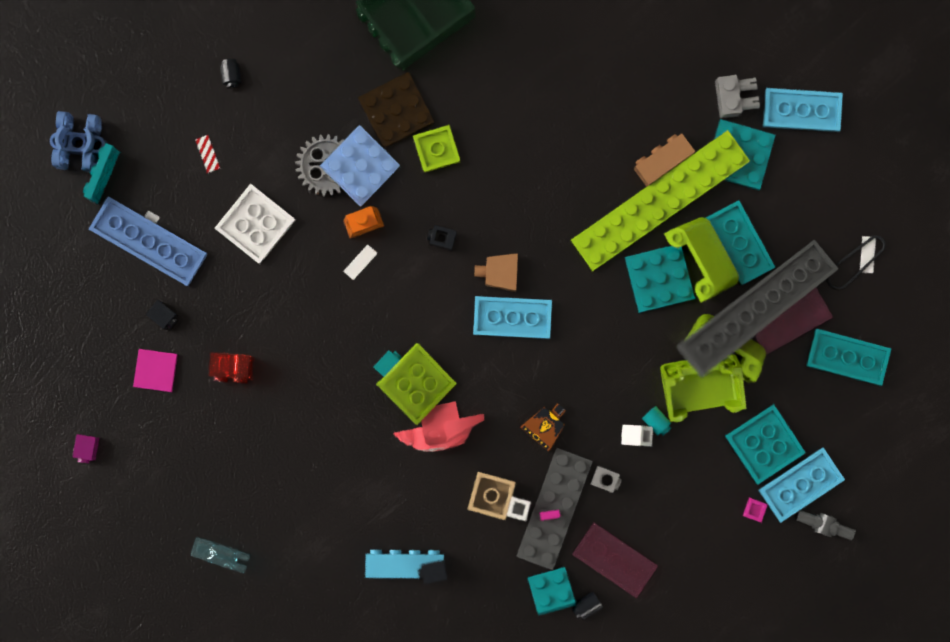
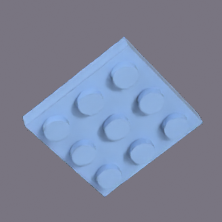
[320,125,400,206]

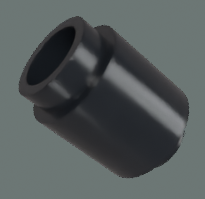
[220,59,242,88]

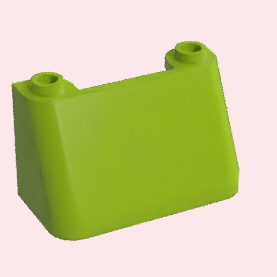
[664,217,739,302]
[686,314,766,383]
[660,354,746,422]

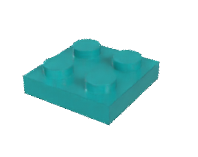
[528,567,576,616]

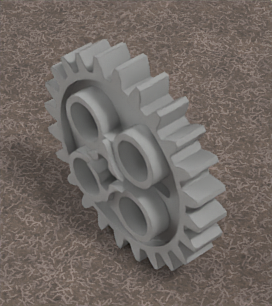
[295,134,344,197]

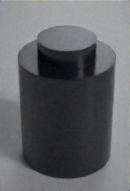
[572,591,603,620]

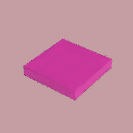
[133,349,178,392]

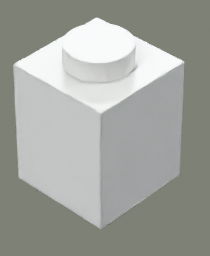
[622,425,653,446]
[507,497,531,521]

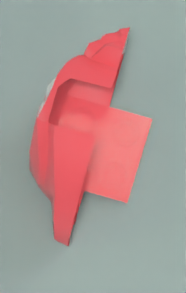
[394,401,484,452]

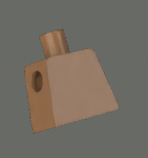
[474,254,518,292]

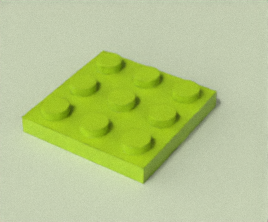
[377,343,457,425]

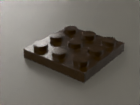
[358,72,434,149]

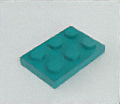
[83,143,120,204]

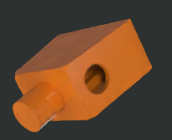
[344,206,384,238]

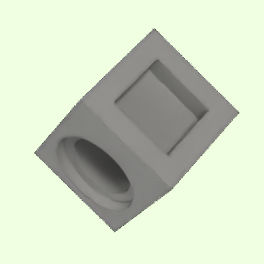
[591,466,622,493]

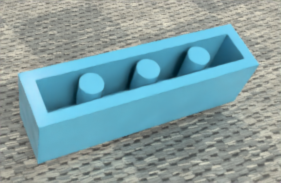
[365,550,444,578]

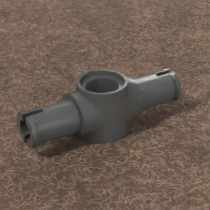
[796,510,856,540]

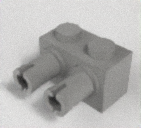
[715,75,760,119]

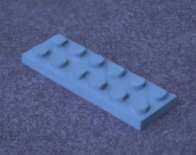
[89,197,207,286]

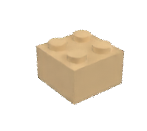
[468,472,516,520]

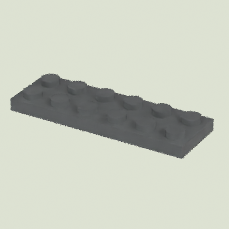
[516,448,593,570]

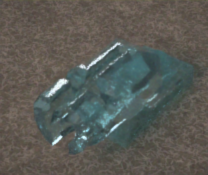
[190,537,250,573]

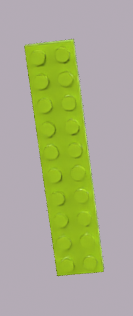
[571,130,750,271]

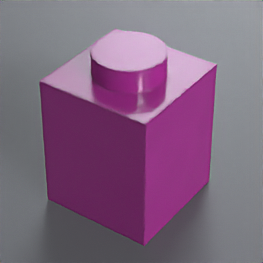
[73,434,99,464]

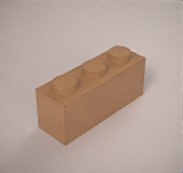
[634,134,695,187]

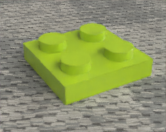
[413,125,460,173]

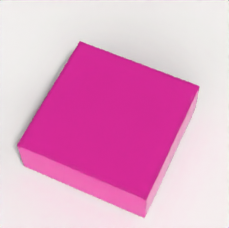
[743,498,768,523]
[539,509,560,520]

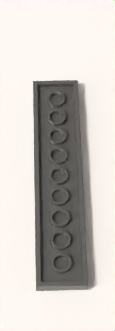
[677,240,838,378]

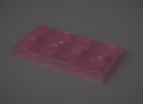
[755,288,833,355]

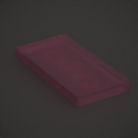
[572,522,658,598]

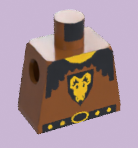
[520,403,566,451]

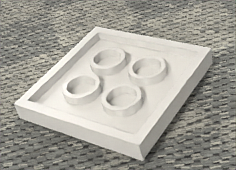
[215,184,295,264]

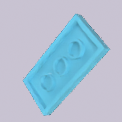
[763,88,842,132]
[473,296,552,339]
[759,448,845,522]

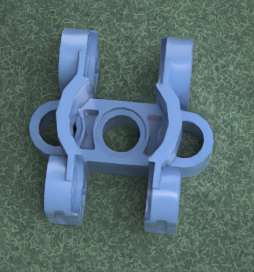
[50,111,107,172]

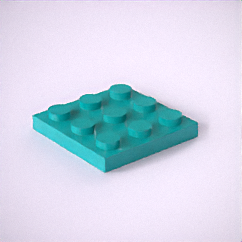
[714,119,775,190]
[625,246,695,313]
[725,404,806,485]

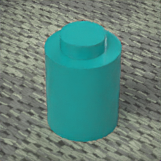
[642,406,671,436]

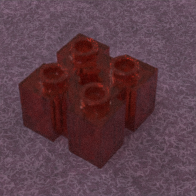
[209,353,254,383]

